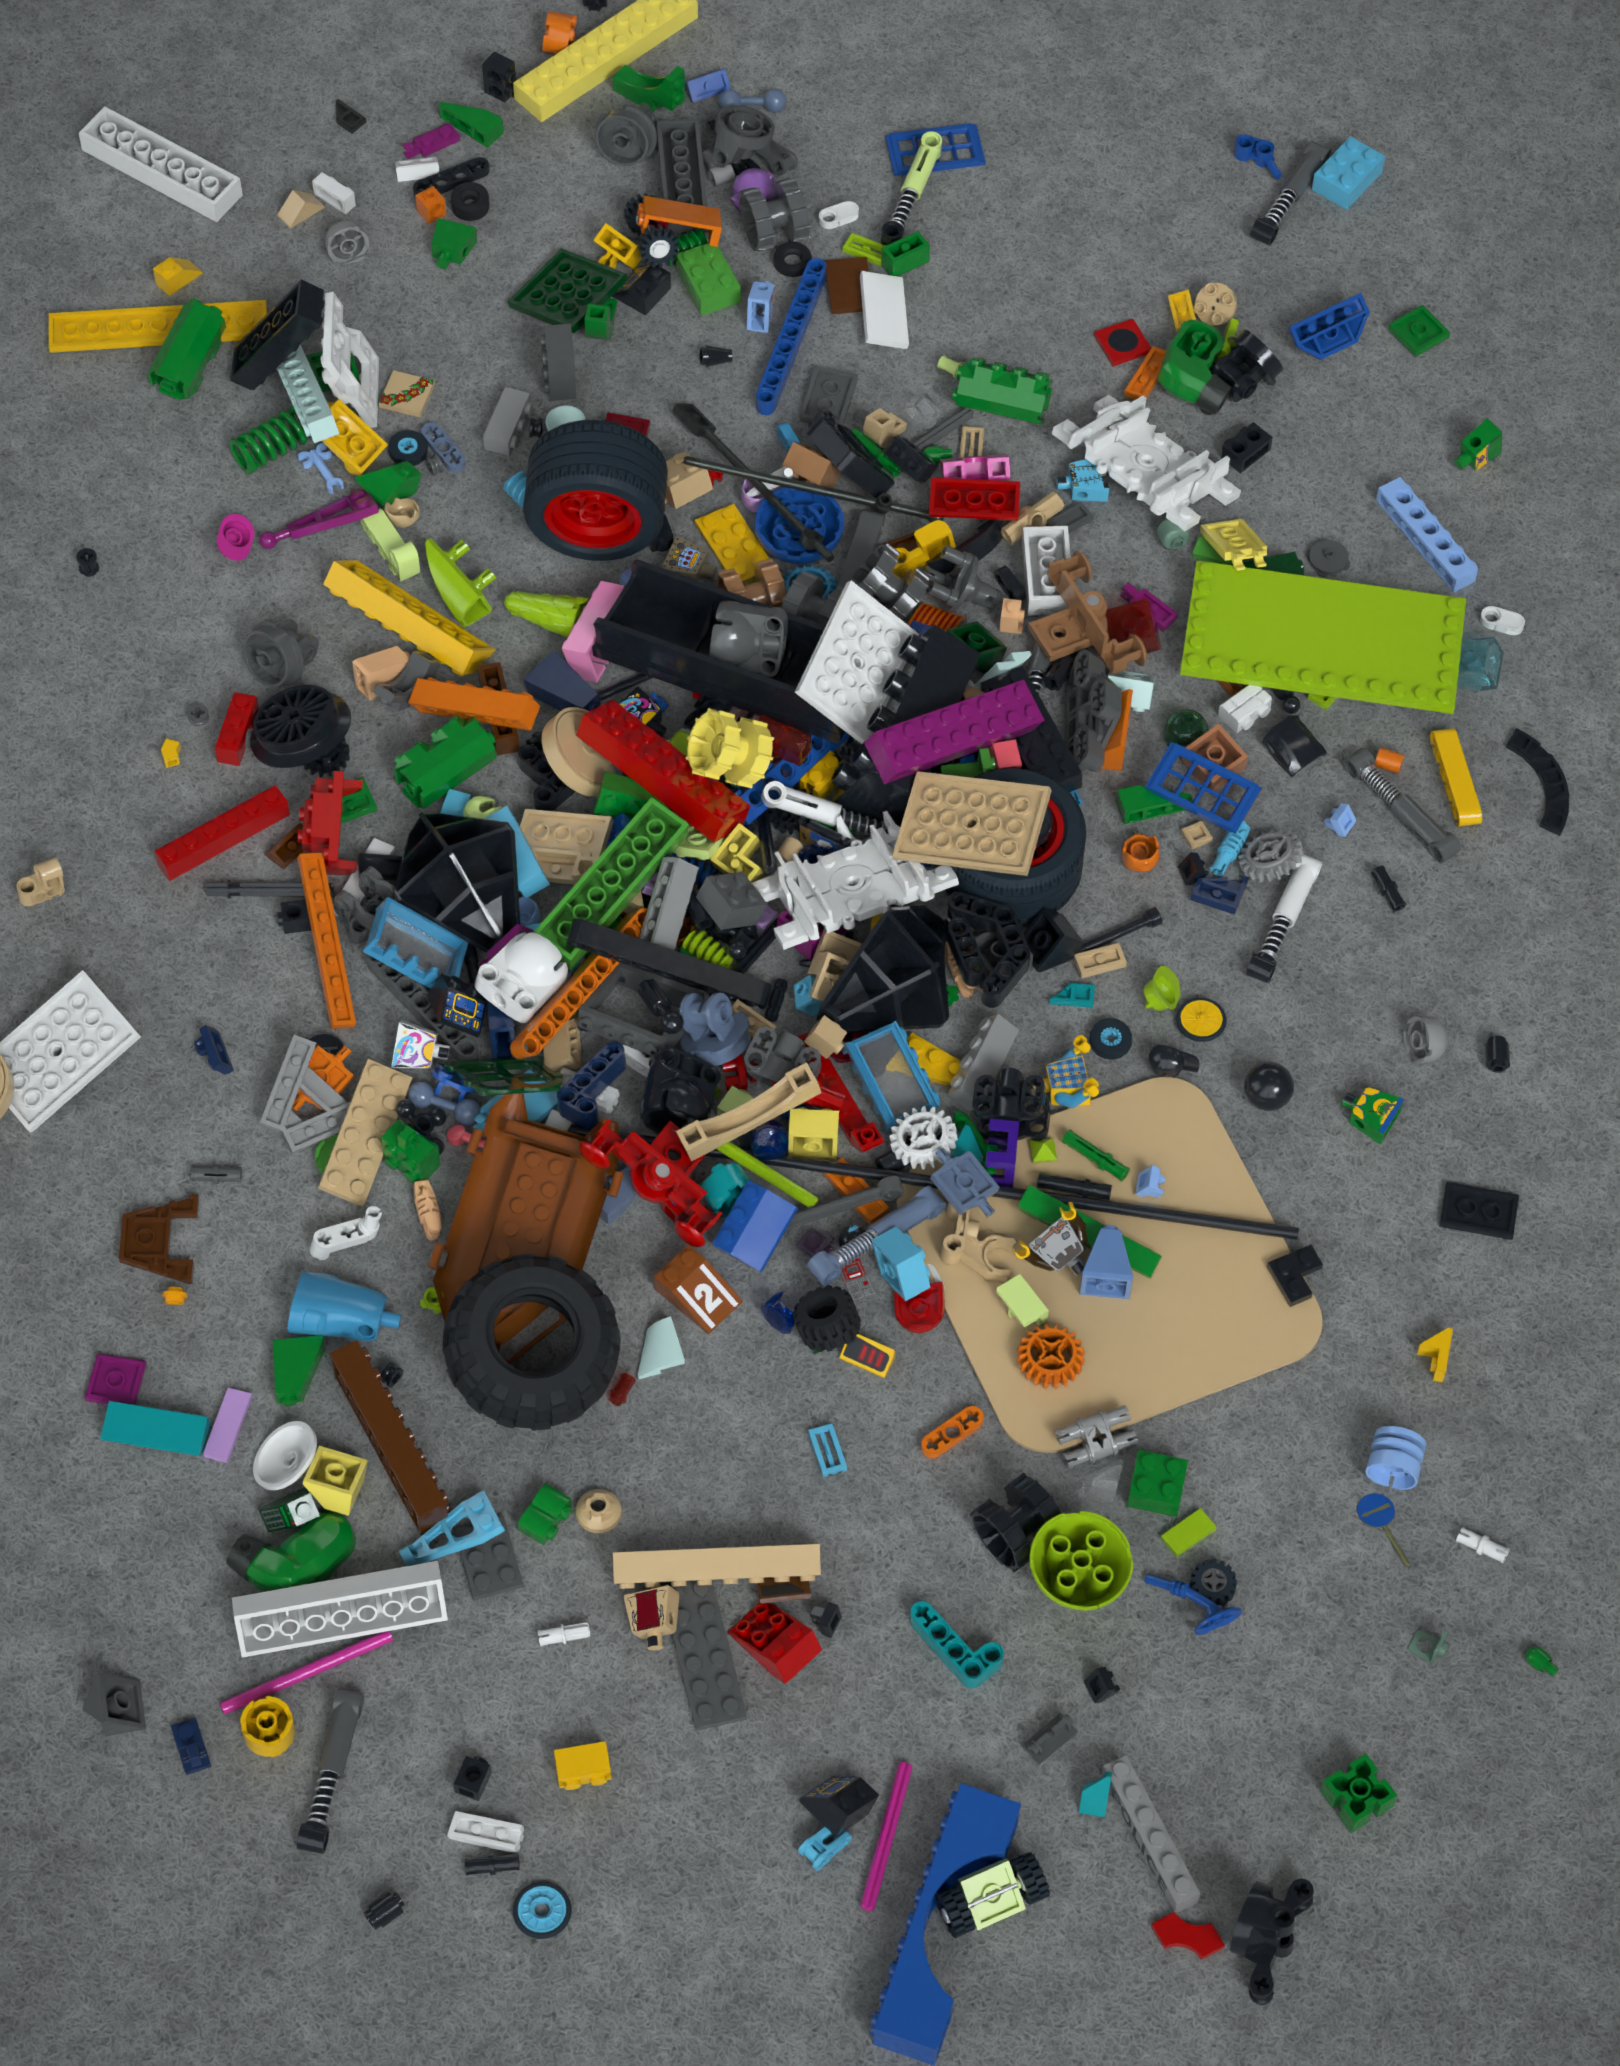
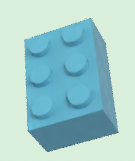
[1312,136,1385,210]

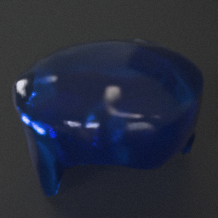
[750,1119,789,1161]
[760,1292,795,1334]

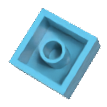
[871,1226,931,1301]

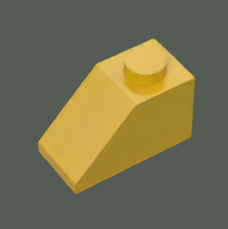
[153,257,203,296]

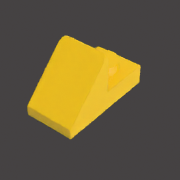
[1417,1328,1453,1382]

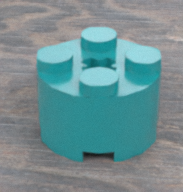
[699,1162,751,1218]

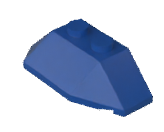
[1288,293,1370,360]

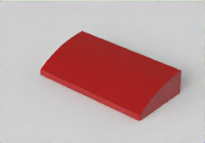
[929,478,1020,521]

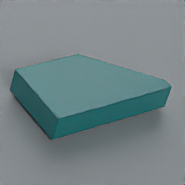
[1049,983,1095,1008]
[1079,1771,1112,1817]

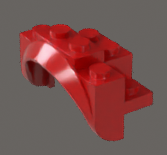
[298,771,363,875]

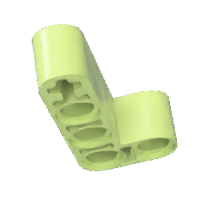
[360,508,420,582]

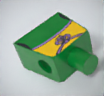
[1454,418,1502,471]

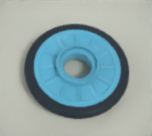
[513,1882,572,1939]

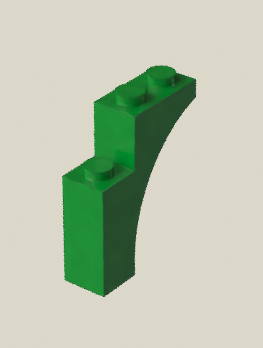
[612,65,686,112]

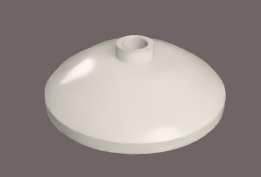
[253,1421,317,1490]

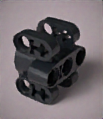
[972,1068,1051,1141]

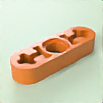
[921,1406,984,1459]

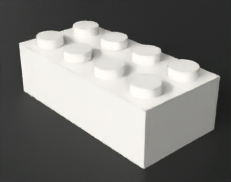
[1022,526,1071,616]

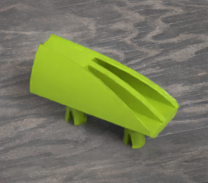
[425,538,497,627]

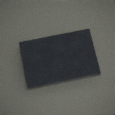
[1439,1181,1519,1240]

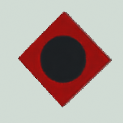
[1094,319,1152,367]

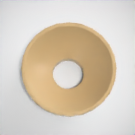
[576,1489,622,1533]

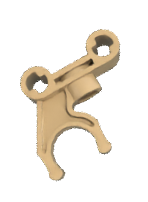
[940,1202,1016,1283]

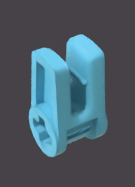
[798,1827,852,1871]

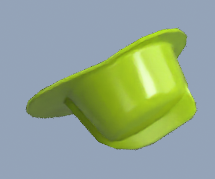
[1143,966,1181,1011]

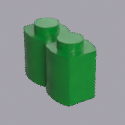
[517,1483,573,1545]

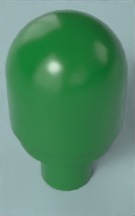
[923,446,953,463]
[1525,1646,1559,1677]

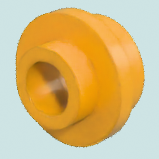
[162,1287,188,1305]

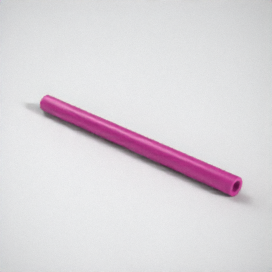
[220,1631,393,1715]

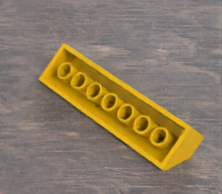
[323,560,496,676]

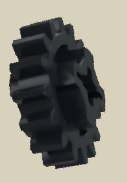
[303,738,350,778]

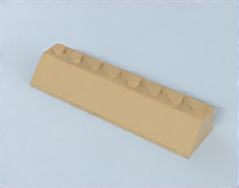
[613,1544,821,1589]

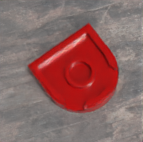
[894,1282,945,1333]

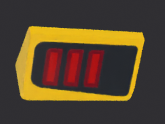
[839,1334,896,1378]

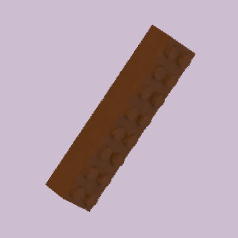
[330,1340,450,1536]

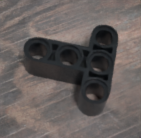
[518,744,576,811]

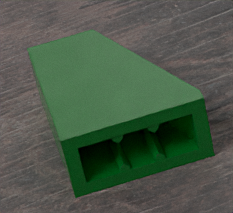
[273,1335,325,1406]

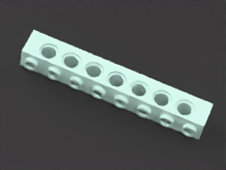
[277,345,339,443]

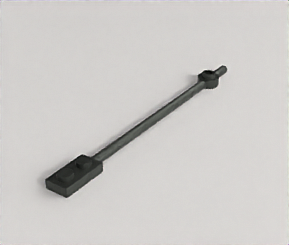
[673,404,834,562]

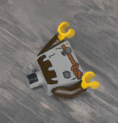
[1012,1202,1088,1276]

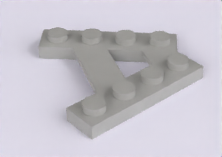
[259,1035,350,1155]

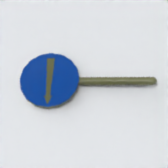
[1357,1493,1410,1567]

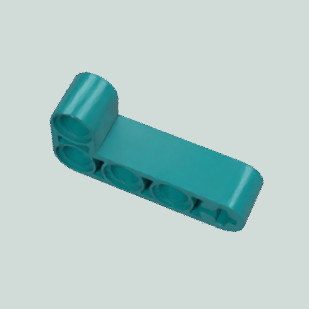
[910,1601,1004,1688]

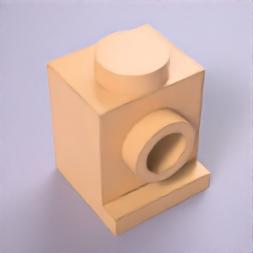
[1000,598,1025,634]

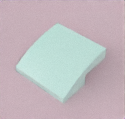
[974,651,1031,690]

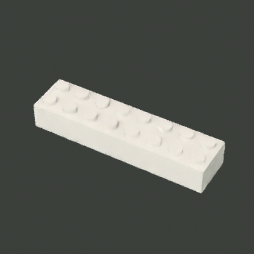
[79,107,243,222]
[232,1561,448,1658]

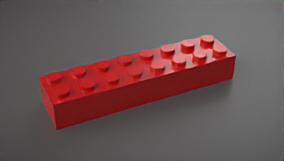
[576,699,751,843]

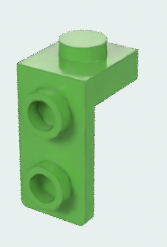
[940,748,995,778]

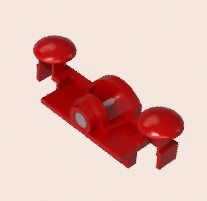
[579,1119,722,1248]

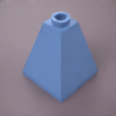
[1080,1225,1133,1299]

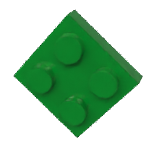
[1388,305,1450,357]

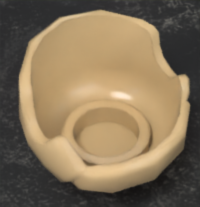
[384,498,420,528]

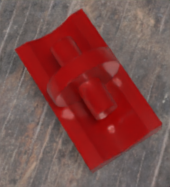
[721,1053,759,1093]

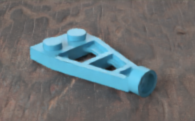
[399,1490,505,1566]

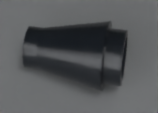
[699,345,733,367]

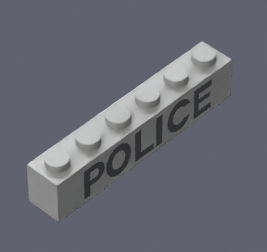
[1101,1755,1200,1913]

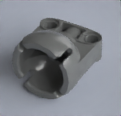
[710,600,788,677]

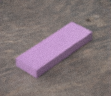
[203,1388,252,1463]

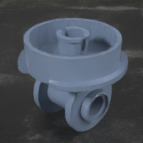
[679,993,751,1066]

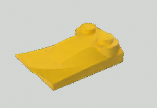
[322,399,388,476]

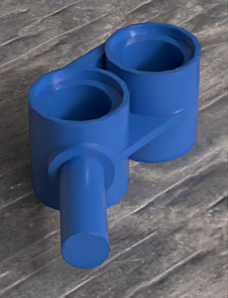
[1234,134,1282,179]

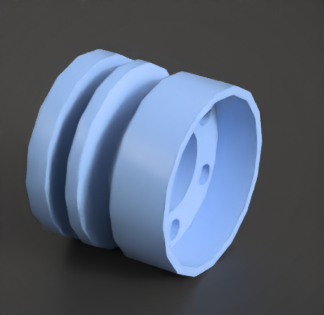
[1365,1426,1427,1490]

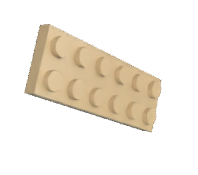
[318,1059,412,1207]

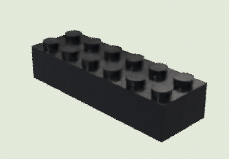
[230,279,325,390]
[981,666,1082,792]

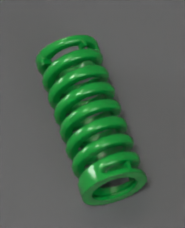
[229,406,312,475]

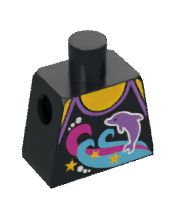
[620,686,667,737]

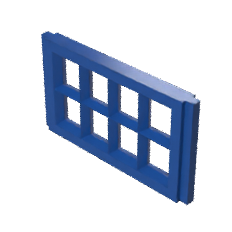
[885,123,986,176]
[1145,742,1262,834]

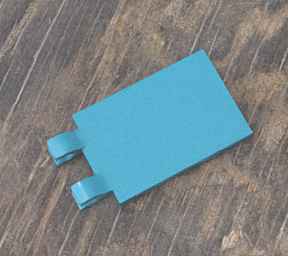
[473,1069,558,1131]

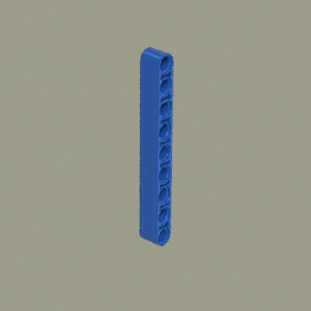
[756,258,826,416]

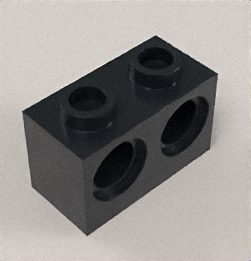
[482,51,516,103]
[1221,422,1273,474]
[884,436,939,483]

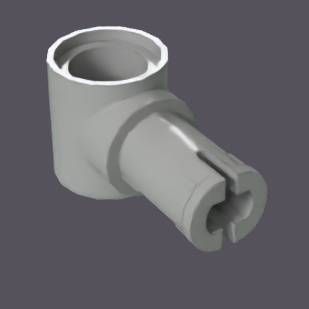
[702,149,735,187]

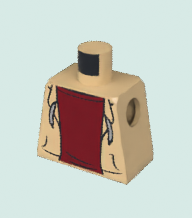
[624,1585,679,1651]

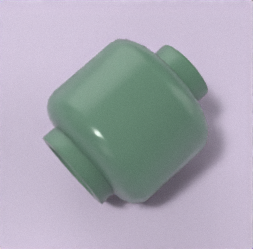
[1157,518,1189,550]

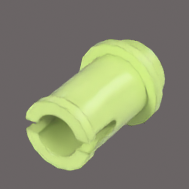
[937,355,964,379]

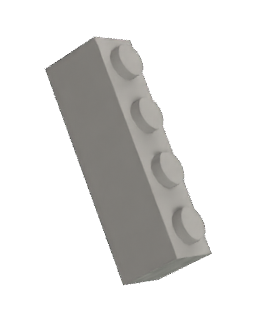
[639,857,699,950]
[947,1014,1019,1111]

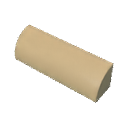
[541,979,582,1072]

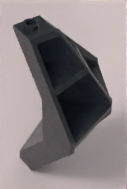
[393,812,520,953]
[816,905,949,1033]

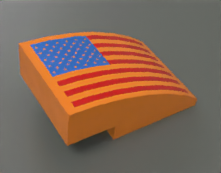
[907,603,965,637]

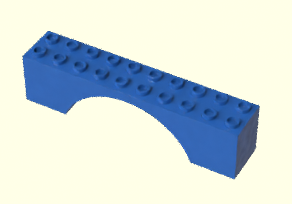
[870,1783,1021,2066]

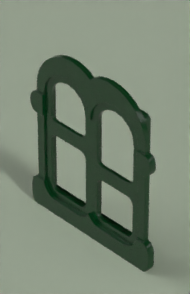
[444,1055,563,1096]

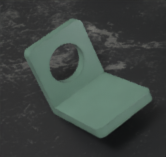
[1408,1630,1450,1664]

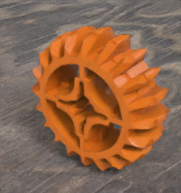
[1017,1323,1085,1390]

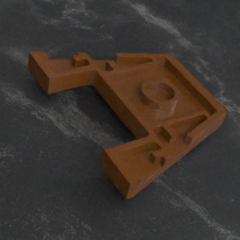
[119,1194,199,1284]

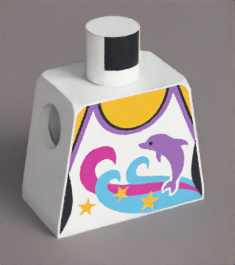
[391,1020,450,1068]

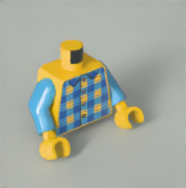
[1034,1035,1099,1108]

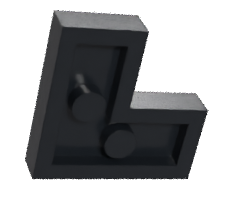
[1267,1245,1323,1307]

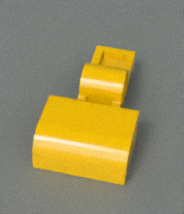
[892,520,956,578]

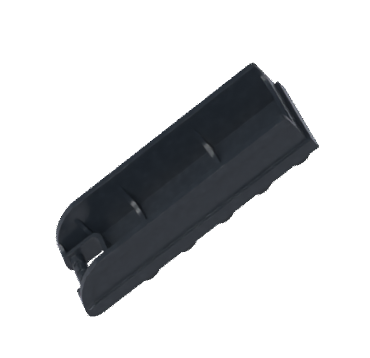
[592,559,845,742]

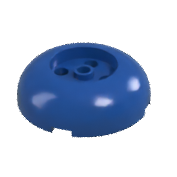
[755,487,844,564]

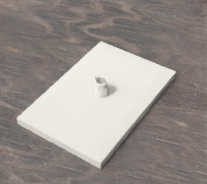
[795,580,919,744]
[0,970,141,1133]

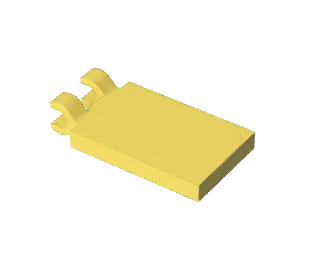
[1200,519,1267,571]

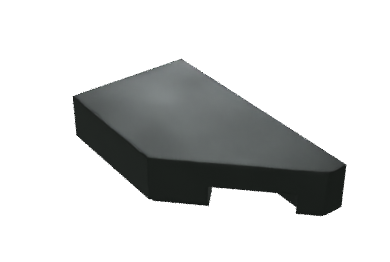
[336,99,367,134]

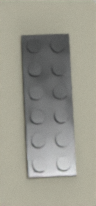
[661,1581,747,1731]

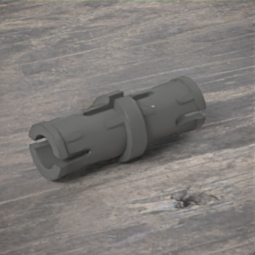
[191,1165,242,1184]

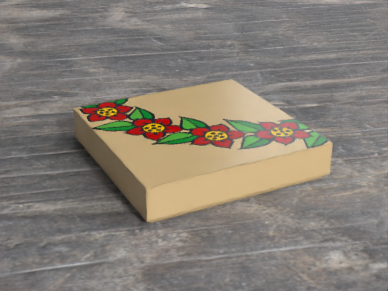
[379,370,435,418]

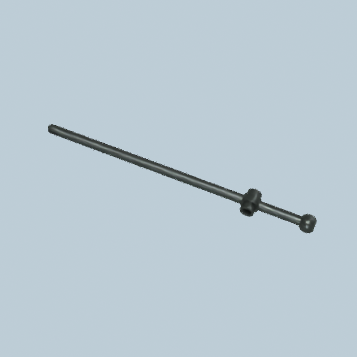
[683,456,944,523]

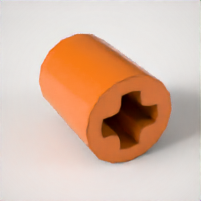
[1375,747,1405,774]

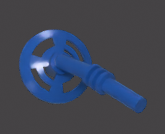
[1145,1574,1242,1635]

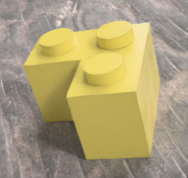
[710,823,765,883]

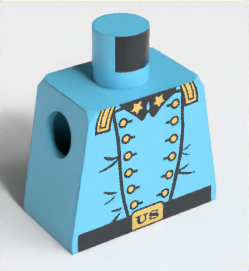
[1056,459,1109,502]

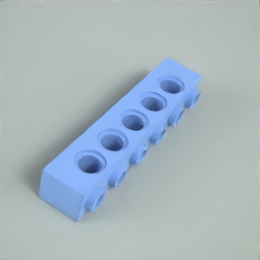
[1376,477,1478,593]

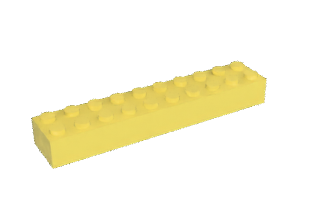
[513,0,698,122]

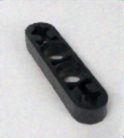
[413,157,490,198]

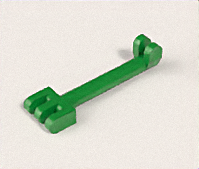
[952,1111,1000,1175]

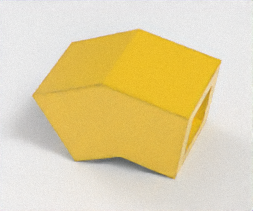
[161,738,181,768]

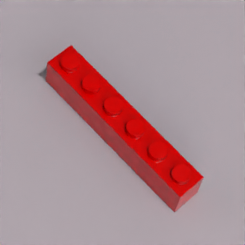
[154,785,290,881]

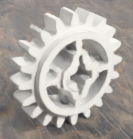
[889,1106,958,1170]

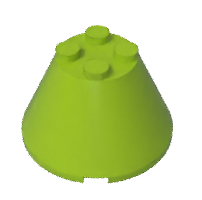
[1030,1511,1133,1611]

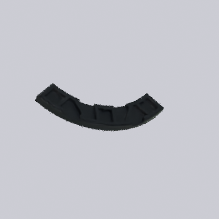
[1506,728,1569,836]

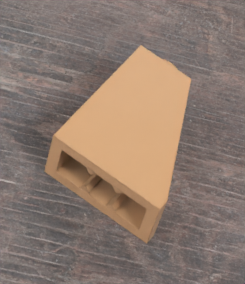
[352,646,410,701]

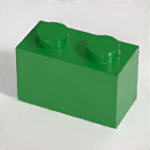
[881,231,930,277]

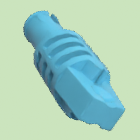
[1210,820,1250,877]

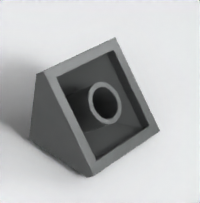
[82,1673,146,1737]

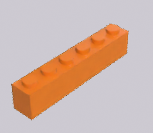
[408,677,540,731]

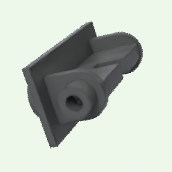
[1022,1713,1078,1765]

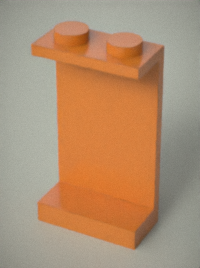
[637,196,722,247]

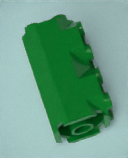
[147,298,226,400]
[952,357,1053,425]
[394,716,497,809]

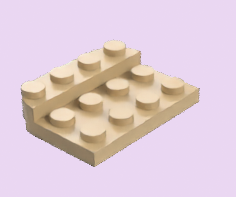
[520,809,614,885]

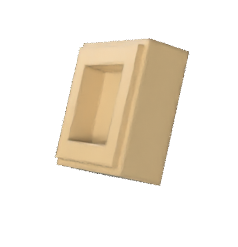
[1181,820,1213,849]

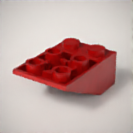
[727,1602,822,1684]

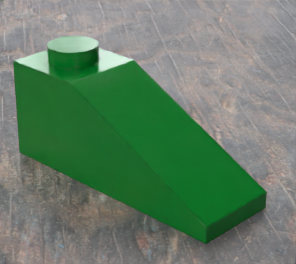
[439,102,504,148]
[1116,785,1192,824]

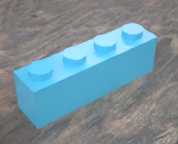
[484,806,550,899]

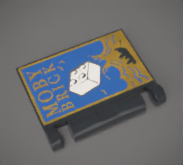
[798,815,852,855]

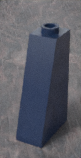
[523,651,601,711]
[485,978,515,1058]

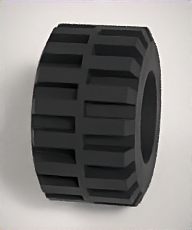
[793,1285,861,1352]

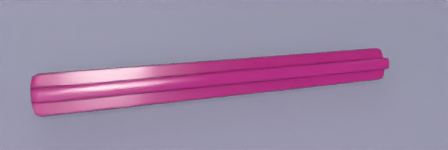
[861,1762,912,1912]

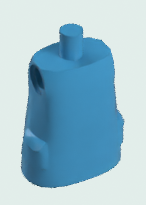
[288,1270,401,1342]

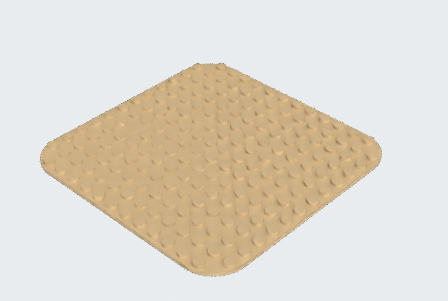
[897,1077,1322,1453]

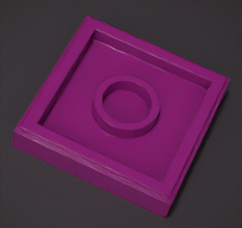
[85,1354,147,1405]

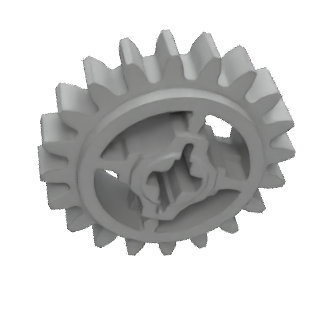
[1238,829,1304,882]

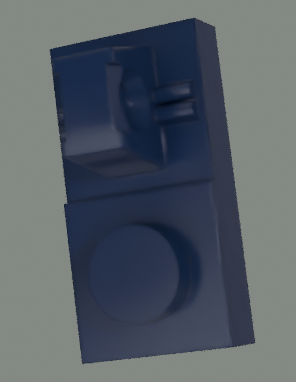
[194,1025,234,1075]
[171,1717,211,1775]

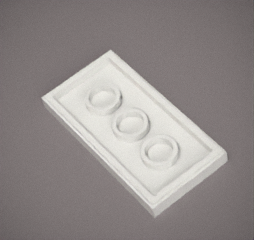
[860,271,909,349]

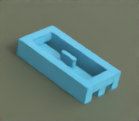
[808,1424,847,1477]

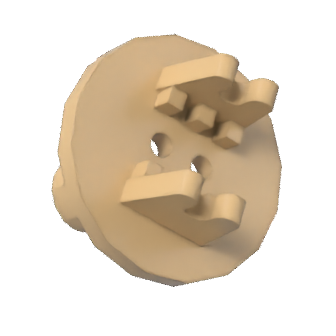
[1194,283,1237,326]

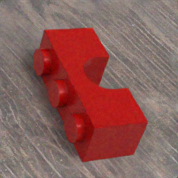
[215,692,259,766]

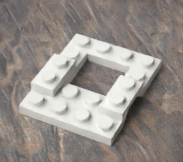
[321,292,379,427]

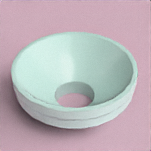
[546,405,586,432]

